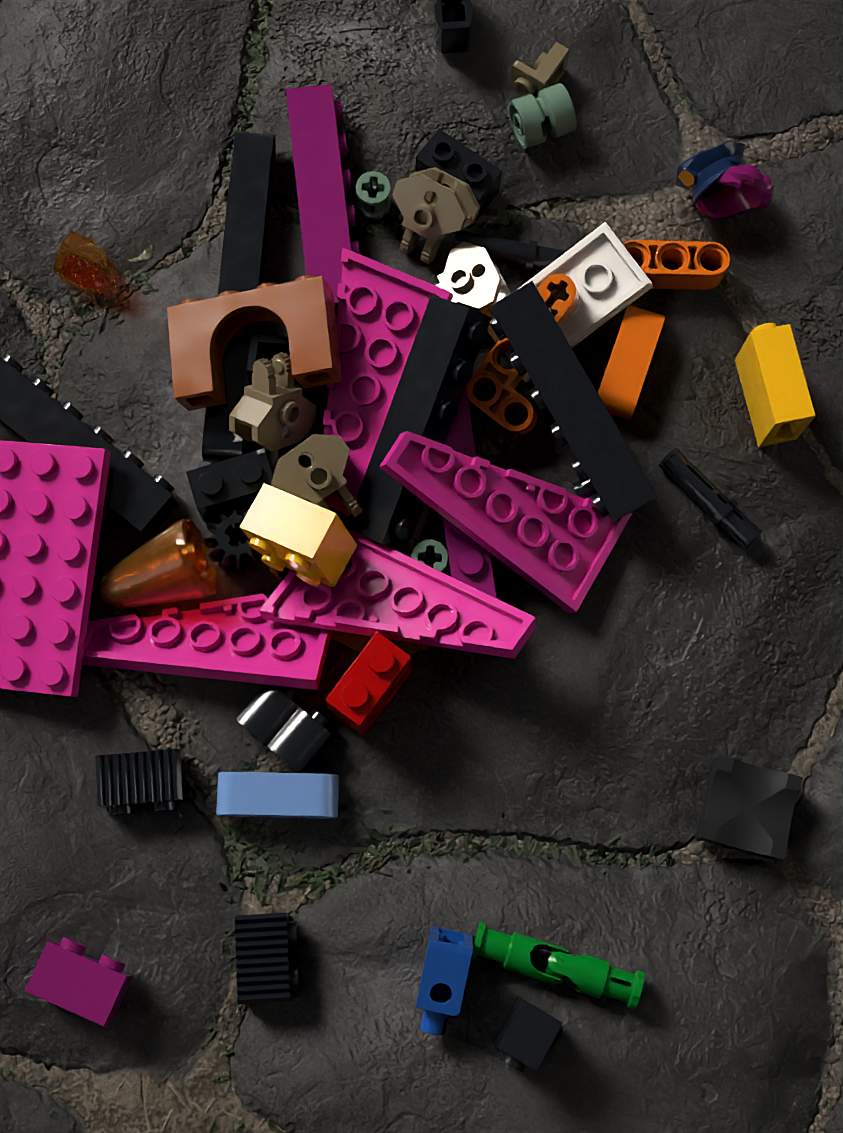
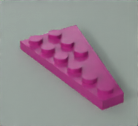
[323,247,453,516]
[379,431,632,613]
[259,526,537,659]
[82,594,333,690]

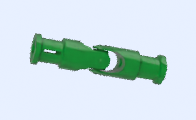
[471,921,645,1010]

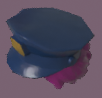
[676,141,774,219]

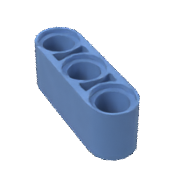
[216,772,339,819]

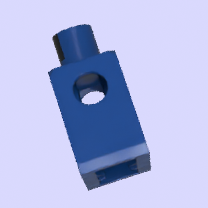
[416,926,473,1035]

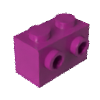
[25,936,133,1026]

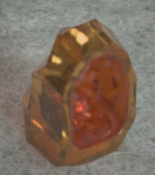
[53,230,118,293]

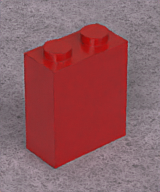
[325,631,411,738]

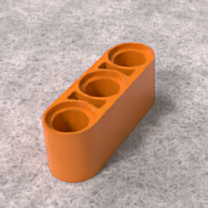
[623,240,730,290]
[598,305,666,421]

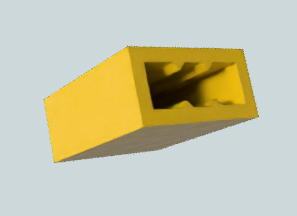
[735,323,816,448]

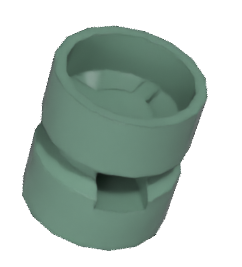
[508,83,577,149]

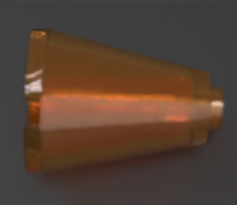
[99,519,219,610]

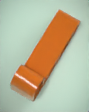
[466,274,579,435]

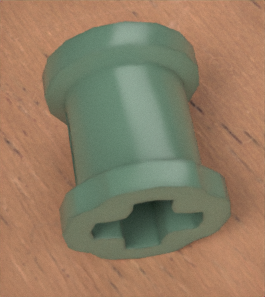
[356,171,391,220]
[411,539,448,574]

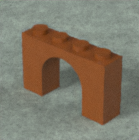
[167,275,343,411]

